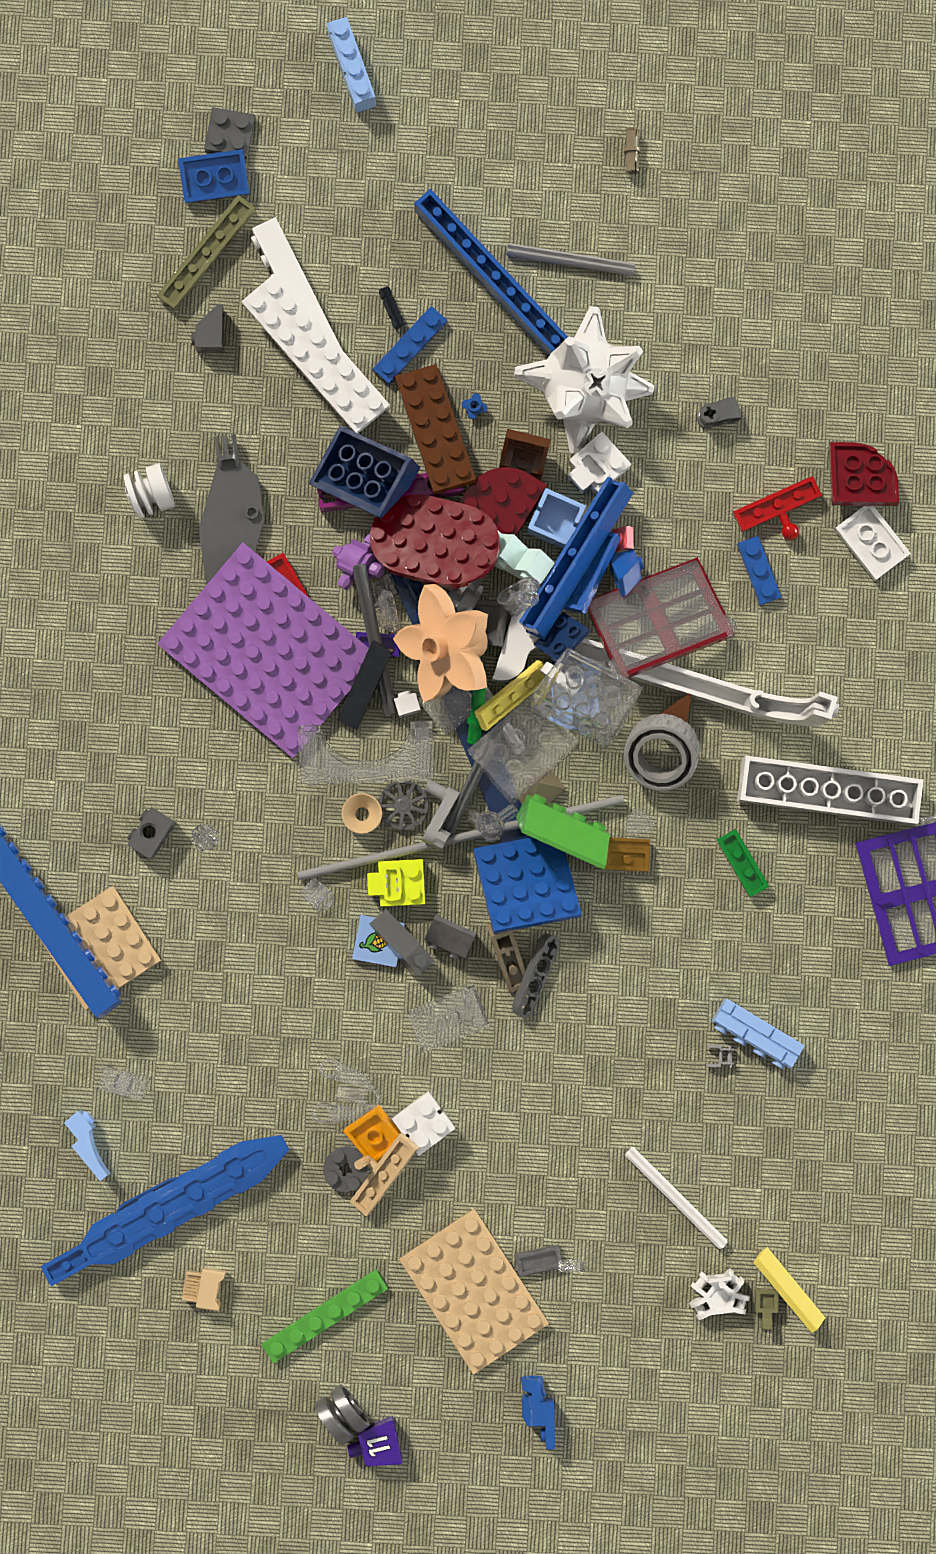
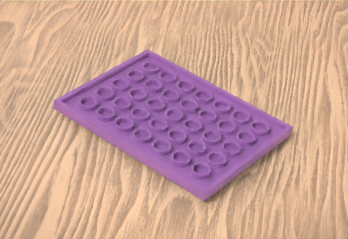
[157,542,369,758]

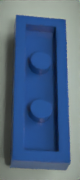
[737,536,781,606]

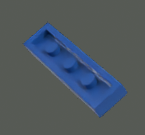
[372,306,447,385]

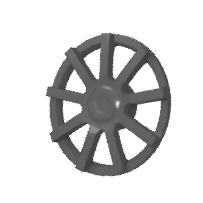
[379,780,428,830]

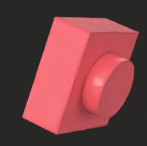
[612,526,633,552]

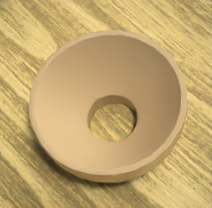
[341,793,382,834]

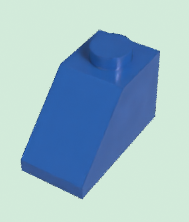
[609,549,644,597]

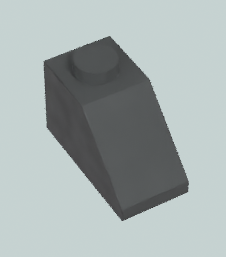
[191,304,225,353]

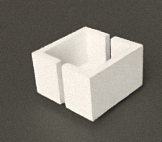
[392,1090,455,1156]

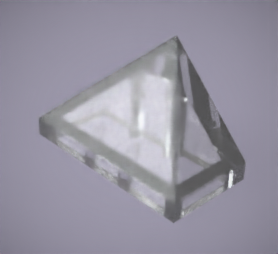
[373,589,400,635]

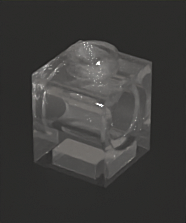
[299,877,335,912]

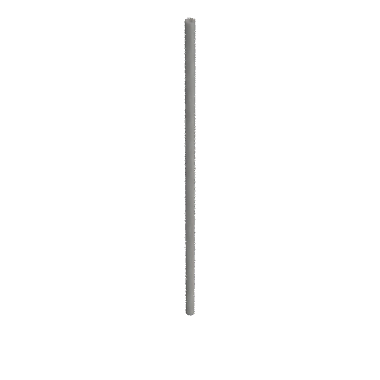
[297,795,624,881]

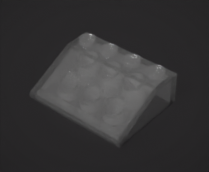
[531,647,643,749]
[468,693,579,805]

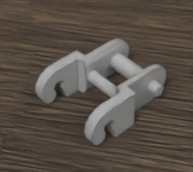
[706,1044,736,1067]

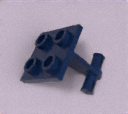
[533,612,591,678]

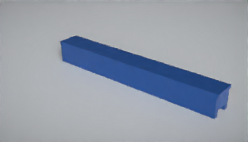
[519,477,633,640]

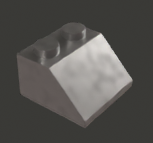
[424,915,476,960]

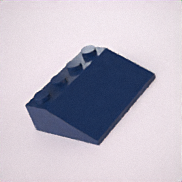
[308,426,421,518]

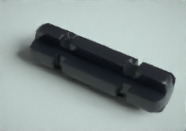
[379,286,404,329]

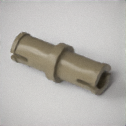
[624,127,641,174]

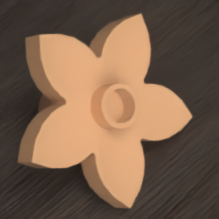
[393,584,488,702]

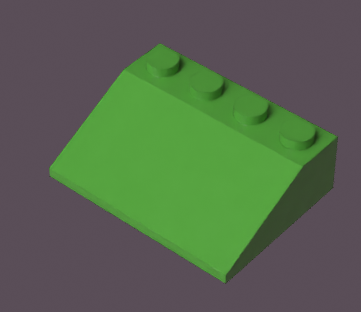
[516,794,610,870]

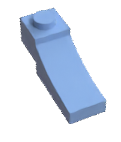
[64,1110,110,1181]

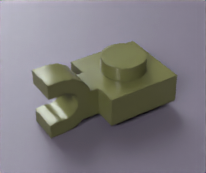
[754,1289,778,1329]

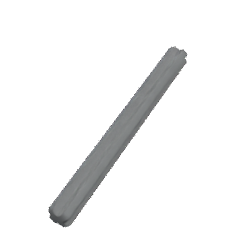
[506,243,635,276]

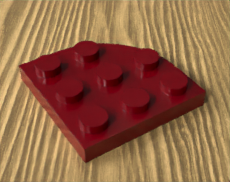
[829,442,899,506]
[459,467,547,537]

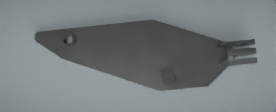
[199,434,264,585]

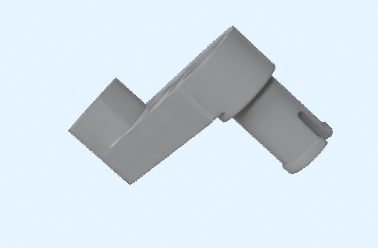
[422,779,460,851]

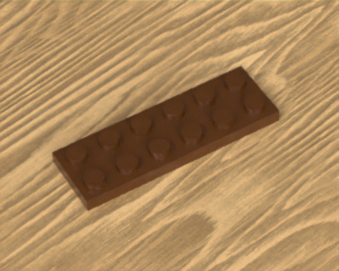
[395,364,476,495]

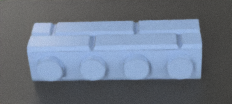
[326,17,376,113]
[711,999,805,1070]

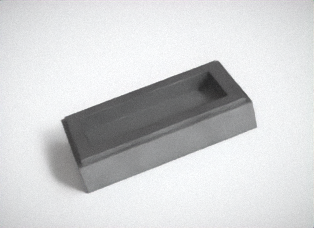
[514,1244,563,1277]

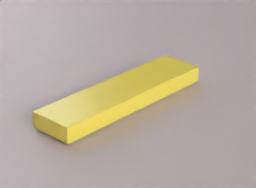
[474,660,549,731]
[754,1247,825,1333]

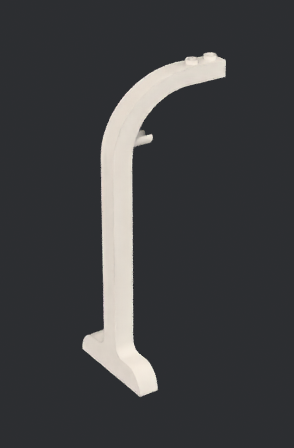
[492,582,839,726]

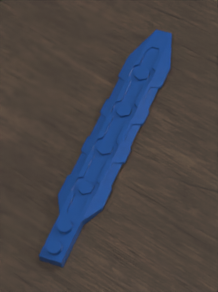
[40,1135,290,1286]

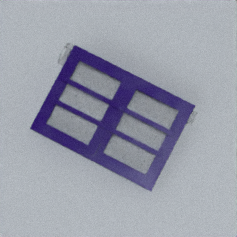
[855,815,936,966]

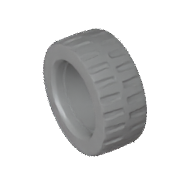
[624,714,700,791]

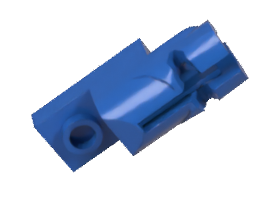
[521,1375,555,1449]

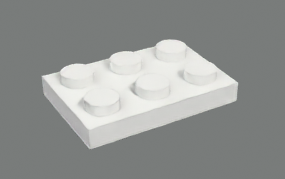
[834,506,911,581]

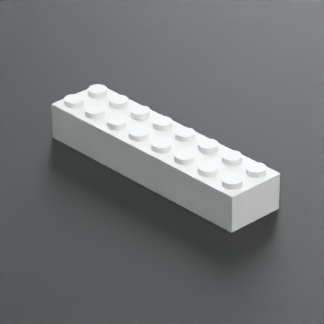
[737,756,923,826]

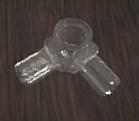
[467,804,518,841]

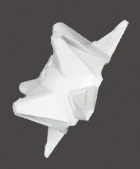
[514,306,654,454]

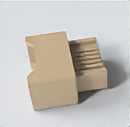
[181,1267,227,1312]

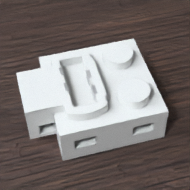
[568,432,631,495]

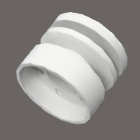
[124,463,175,519]

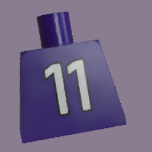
[347,1416,403,1466]

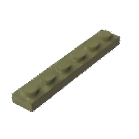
[157,195,256,311]

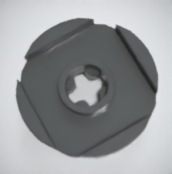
[323,1146,368,1192]

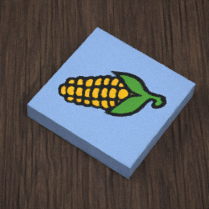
[352,915,405,967]

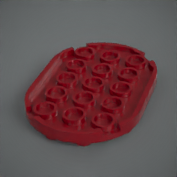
[370,494,500,588]

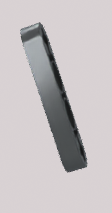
[512,933,560,1018]

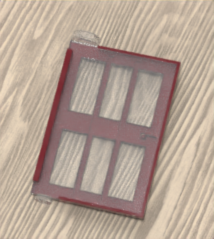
[587,557,737,683]

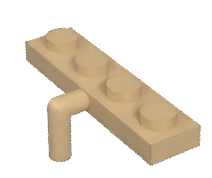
[350,1133,419,1216]

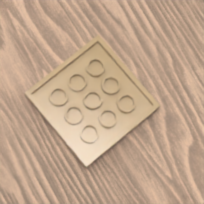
[38,886,162,1010]

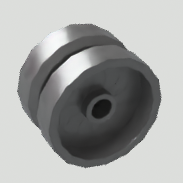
[314,1384,370,1446]

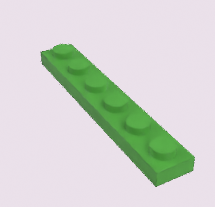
[261,1269,388,1364]

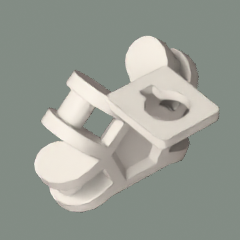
[689,1268,750,1320]

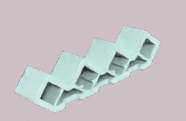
[495,531,555,585]

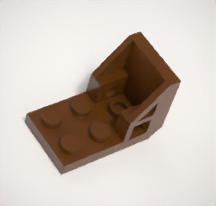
[499,429,551,522]

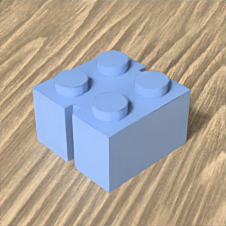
[527,488,586,549]

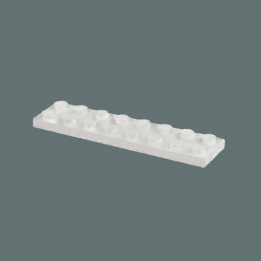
[241,274,390,433]

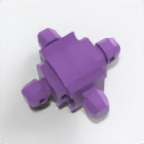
[332,533,385,590]

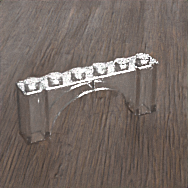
[298,721,434,786]

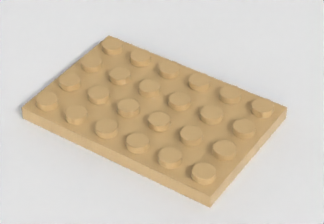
[399,1208,549,1375]

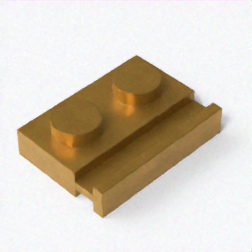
[604,837,650,872]

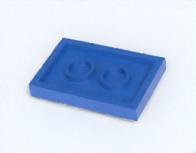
[178,149,250,204]

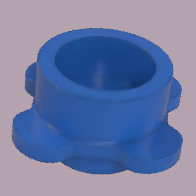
[462,393,487,419]

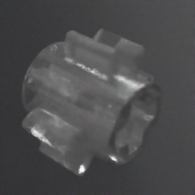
[191,823,219,852]

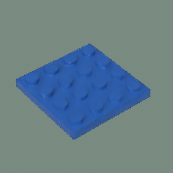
[473,837,582,934]

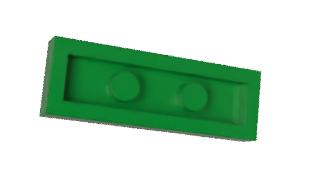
[716,829,770,898]

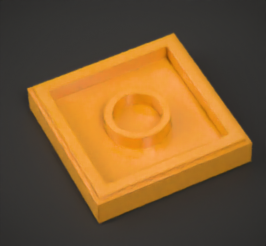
[343,1105,402,1162]

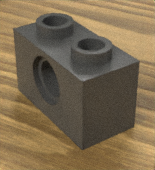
[127,807,177,860]

